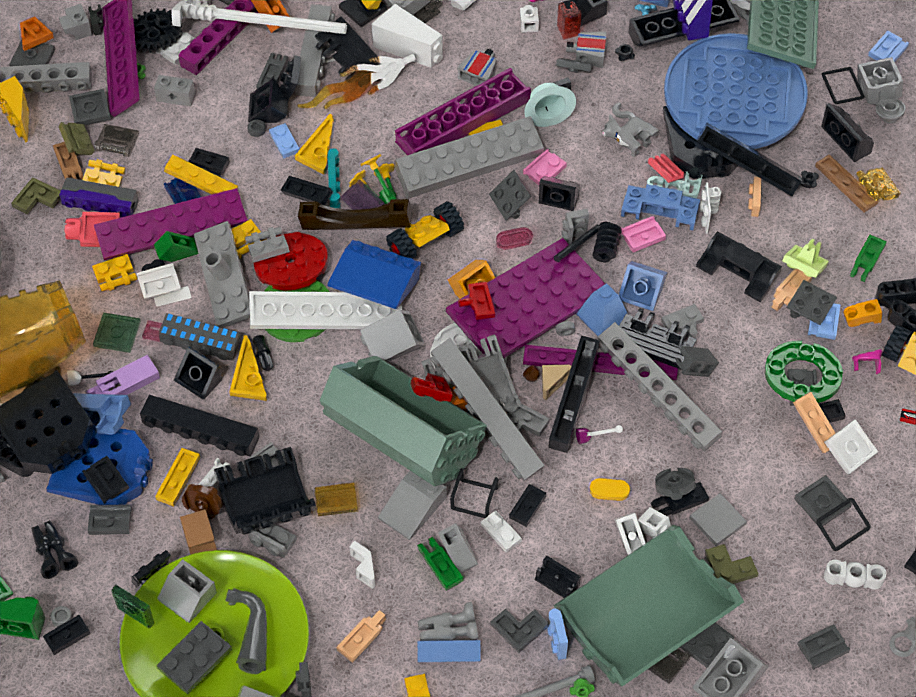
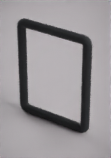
[822,67,865,104]
[816,498,871,551]

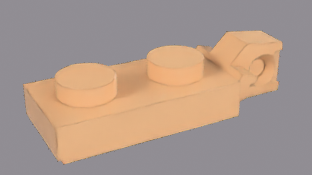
[771,269,813,311]
[336,610,386,663]

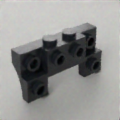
[696,231,782,302]

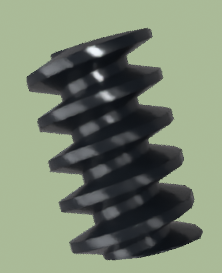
[592,221,622,263]

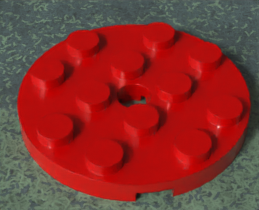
[253,232,329,291]

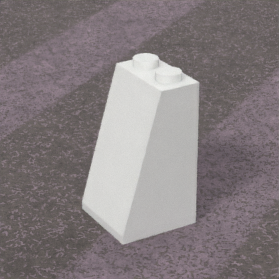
[372,4,443,67]

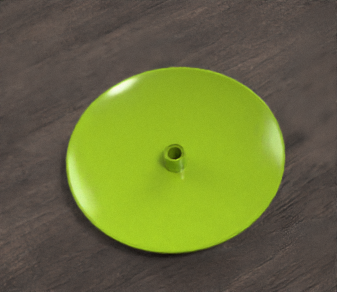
[120,550,309,697]

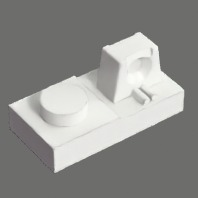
[480,511,522,553]

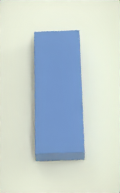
[417,640,481,662]

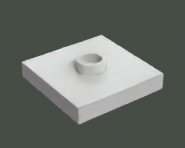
[824,419,878,474]

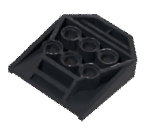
[663,106,738,179]
[0,370,94,474]

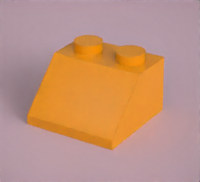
[448,260,496,299]

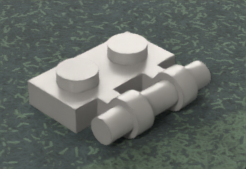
[245,227,290,262]

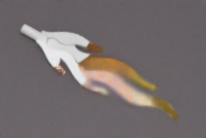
[297,54,416,109]

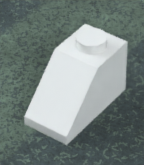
[614,512,645,555]

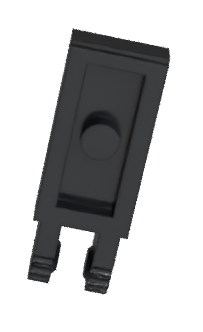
[651,482,709,516]

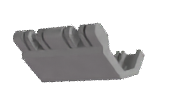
[421,334,522,420]

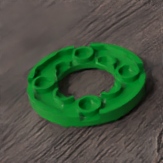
[764,341,843,403]

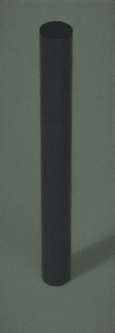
[554,224,599,262]

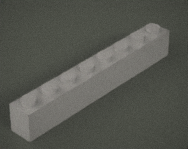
[430,338,544,481]

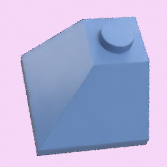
[577,283,628,336]

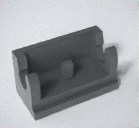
[675,346,719,377]

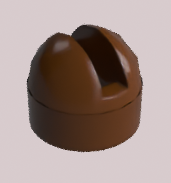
[523,365,540,382]

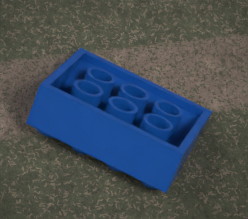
[327,240,421,309]

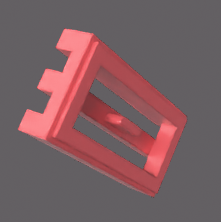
[648,153,684,183]

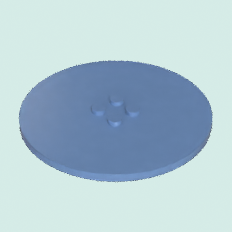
[664,33,808,149]

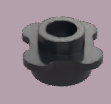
[615,44,635,61]
[800,170,819,188]

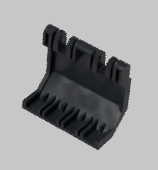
[214,447,316,535]

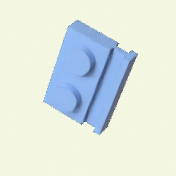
[868,31,909,62]
[808,304,841,340]

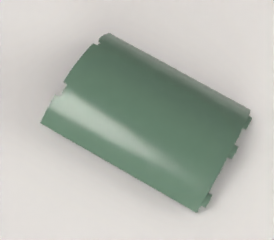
[553,525,744,687]

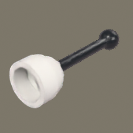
[67,370,114,386]

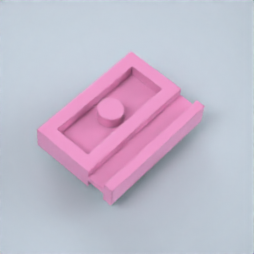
[523,149,567,185]
[621,216,666,253]

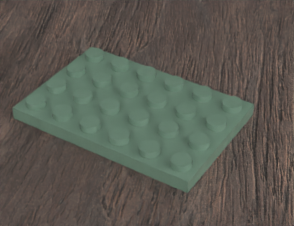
[747,0,819,69]

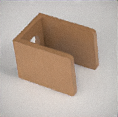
[180,510,217,554]

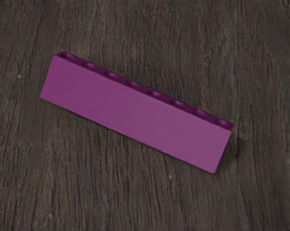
[395,67,531,155]

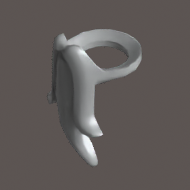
[890,617,916,657]

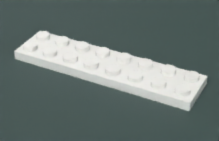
[249,291,402,329]

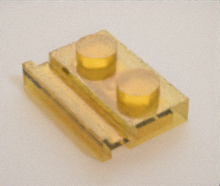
[315,482,358,517]

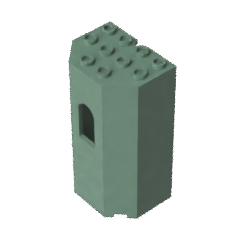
[320,356,487,487]

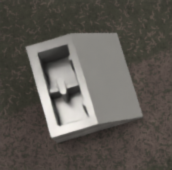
[157,559,217,623]

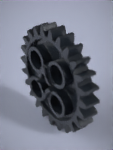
[133,8,182,53]

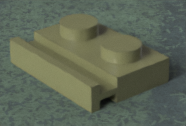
[58,122,95,155]

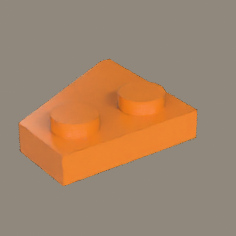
[20,16,54,51]

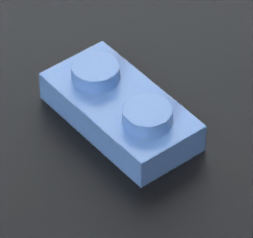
[269,123,300,159]

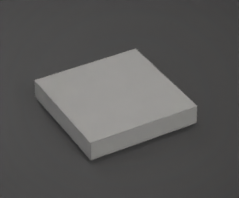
[689,493,747,546]

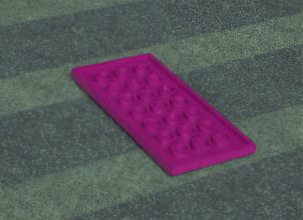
[445,238,605,359]

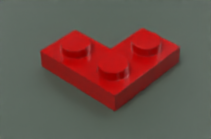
[410,373,453,402]

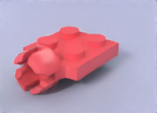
[64,212,120,247]

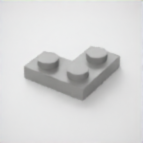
[507,404,550,437]

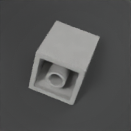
[360,310,426,362]

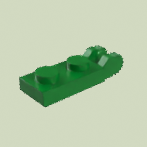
[850,234,887,282]
[417,537,464,591]

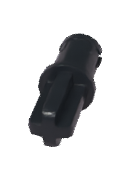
[253,335,273,371]

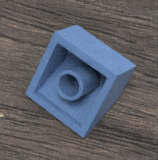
[619,261,667,311]

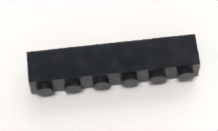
[697,123,802,196]
[548,335,600,453]
[140,394,259,457]

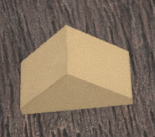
[542,365,572,400]

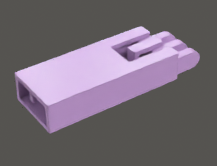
[86,355,160,395]

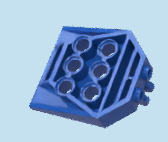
[46,422,153,505]

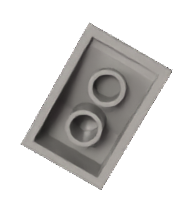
[378,471,447,540]
[692,638,769,697]

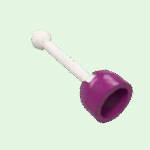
[576,425,623,444]

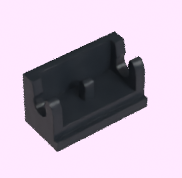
[534,555,581,598]

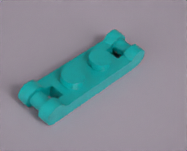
[328,148,341,209]

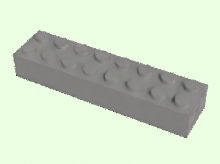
[394,116,544,199]

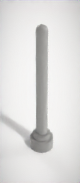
[516,666,595,697]

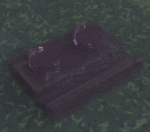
[340,179,385,210]

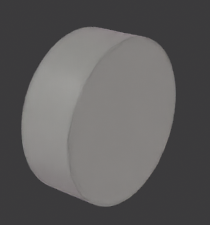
[556,321,575,336]
[51,606,72,627]

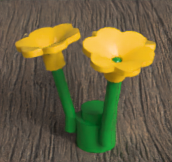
[349,154,397,205]

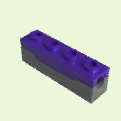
[59,177,139,217]

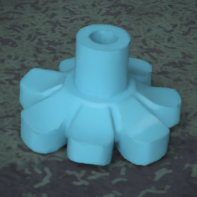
[635,4,657,15]

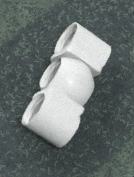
[824,560,887,590]

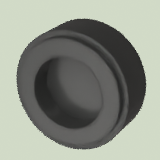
[248,120,266,137]

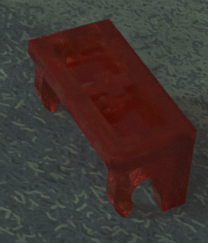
[557,2,581,40]

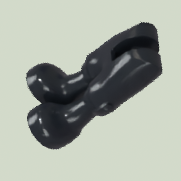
[31,520,78,579]

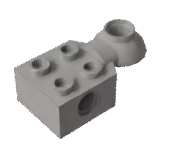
[857,57,906,123]

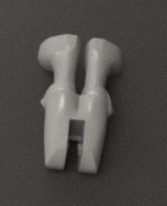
[417,602,479,641]

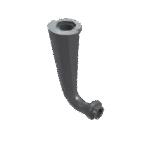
[225,588,267,674]

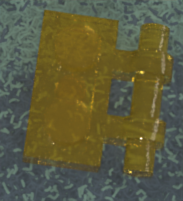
[856,167,901,201]

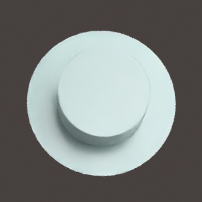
[524,83,576,127]

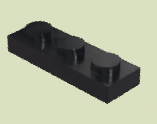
[280,176,333,206]

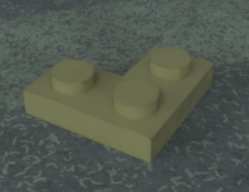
[11,177,61,214]
[705,544,759,584]

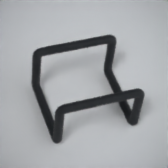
[450,468,498,518]

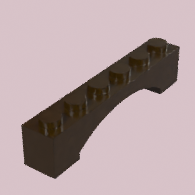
[298,199,412,230]

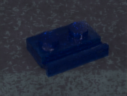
[163,178,201,204]

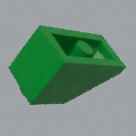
[154,231,199,262]

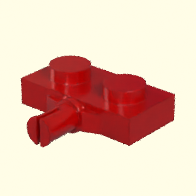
[458,282,495,320]

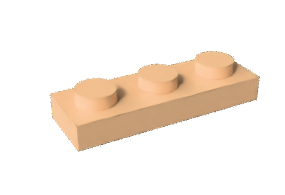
[793,392,835,453]

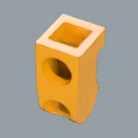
[843,299,882,327]

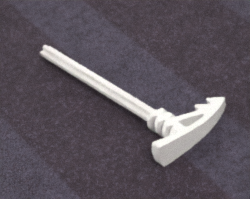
[172,0,347,34]

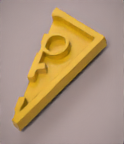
[295,114,334,175]
[229,335,267,401]

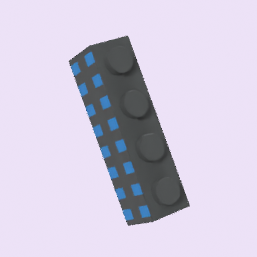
[159,313,240,361]

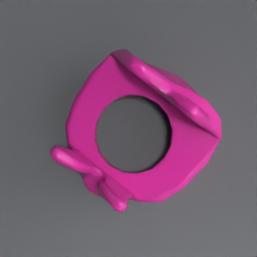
[852,349,882,374]

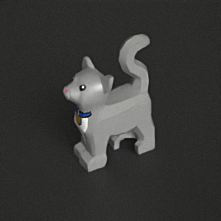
[602,103,659,157]

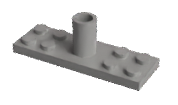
[194,221,250,328]

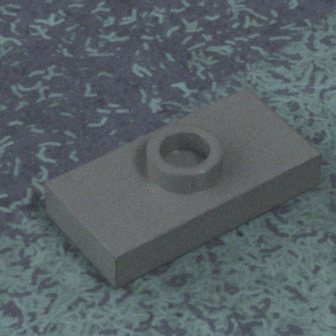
[556,58,593,73]

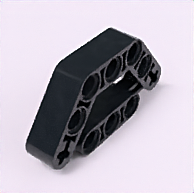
[875,278,916,338]

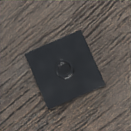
[339,0,387,27]

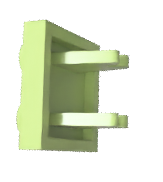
[782,239,829,278]

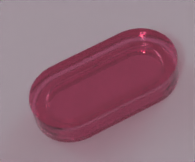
[496,227,533,250]

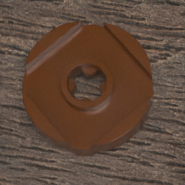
[182,484,222,519]

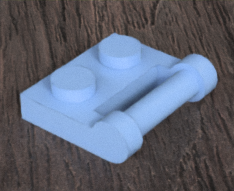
[547,609,568,660]

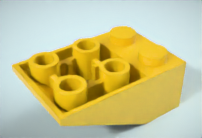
[0,76,29,143]

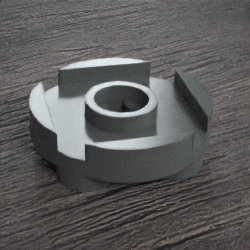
[655,467,696,500]

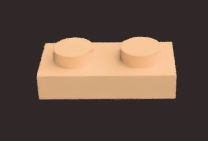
[748,177,761,217]

